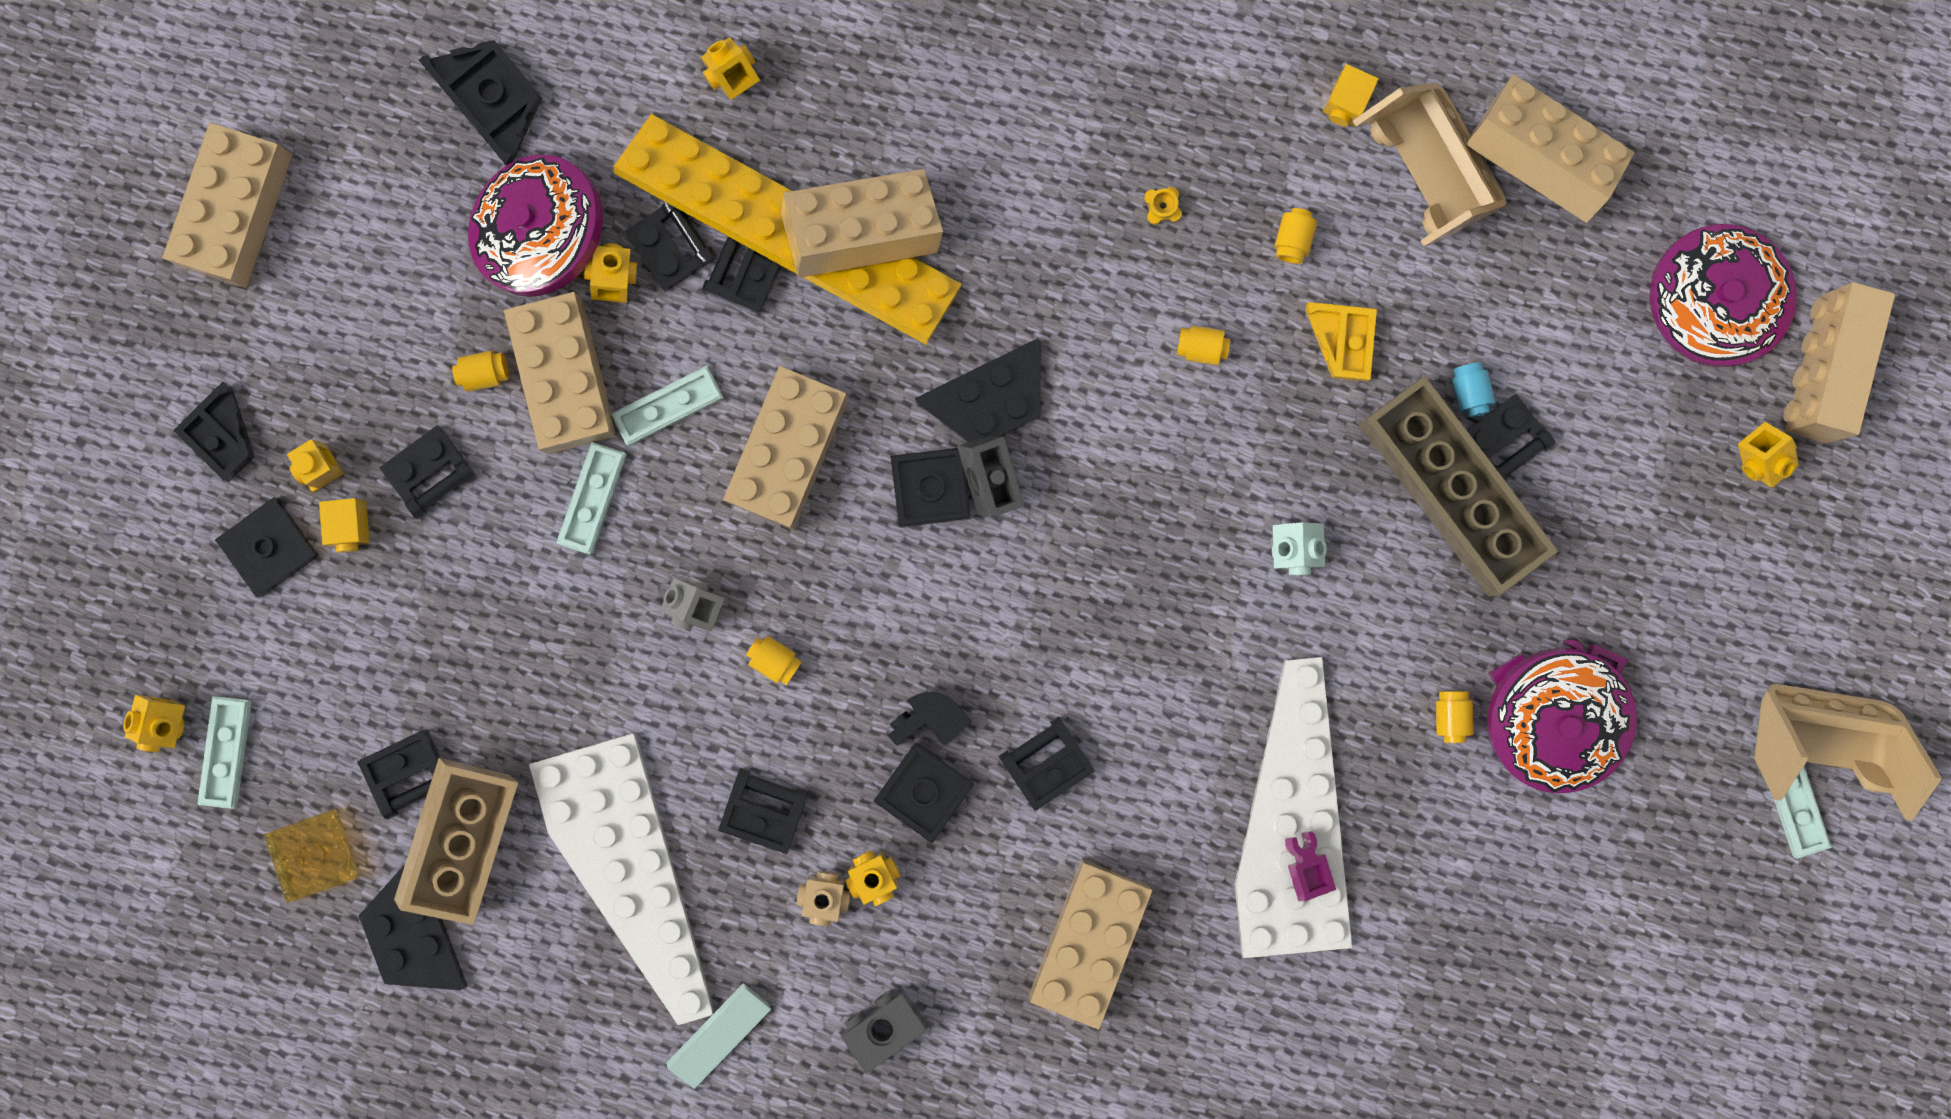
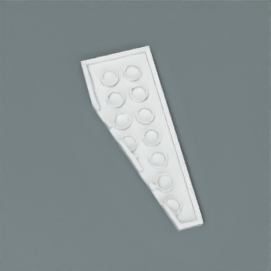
[1234,657,1352,958]

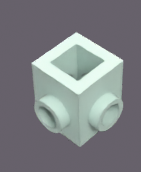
[1272,522,1327,576]

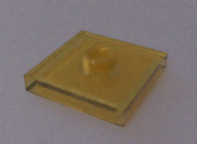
[263,809,360,904]

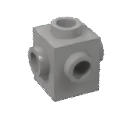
[660,576,725,632]

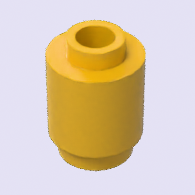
[1274,208,1318,264]
[1177,325,1231,366]
[452,350,509,392]
[746,635,802,686]
[1435,691,1474,743]

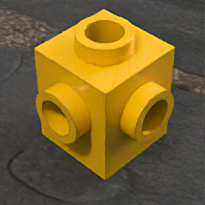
[700,37,760,100]
[584,243,637,303]
[1738,422,1799,488]
[123,694,185,752]
[845,850,901,906]

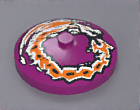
[468,154,603,297]
[1650,224,1796,367]
[1487,648,1637,793]

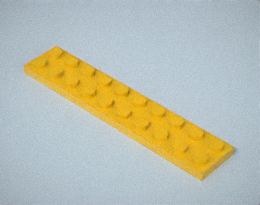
[613,114,962,345]

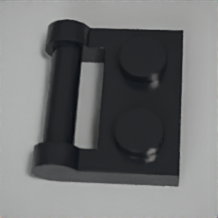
[624,202,718,292]
[701,235,781,315]
[1467,394,1556,482]
[379,425,477,519]
[998,716,1095,811]
[357,729,440,820]
[718,768,809,854]

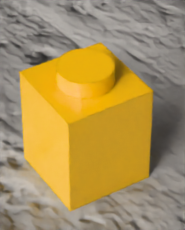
[1322,64,1379,127]
[319,498,370,553]

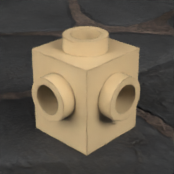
[797,871,851,926]

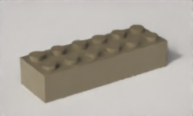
[1358,376,1559,597]

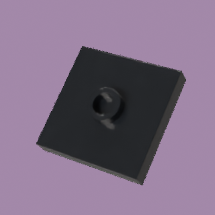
[890,448,971,528]
[215,497,319,598]
[873,742,975,844]

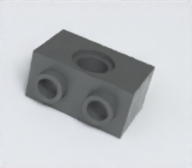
[957,435,1024,518]
[841,988,928,1074]

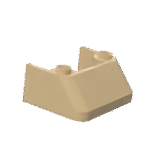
[1352,82,1506,246]
[1754,684,1942,821]

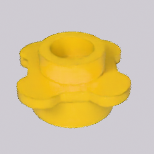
[1144,187,1182,225]

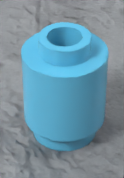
[1452,362,1496,418]

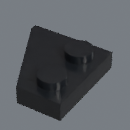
[173,382,255,482]

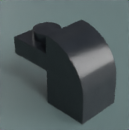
[888,692,972,746]

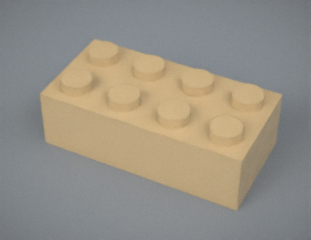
[1466,74,1635,223]
[162,122,293,288]
[781,169,943,278]
[1783,282,1895,443]
[504,292,617,454]
[723,366,849,530]
[394,758,518,925]
[1029,859,1152,1030]

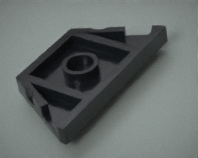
[419,40,542,165]
[915,338,1041,442]
[359,864,467,990]

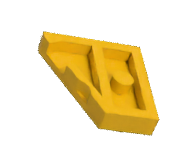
[1305,302,1377,382]

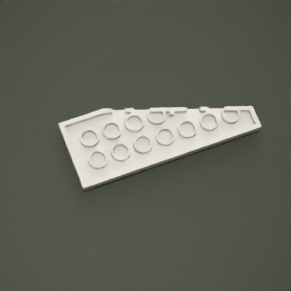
[529,733,715,1025]

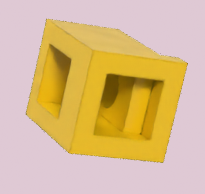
[287,439,344,493]

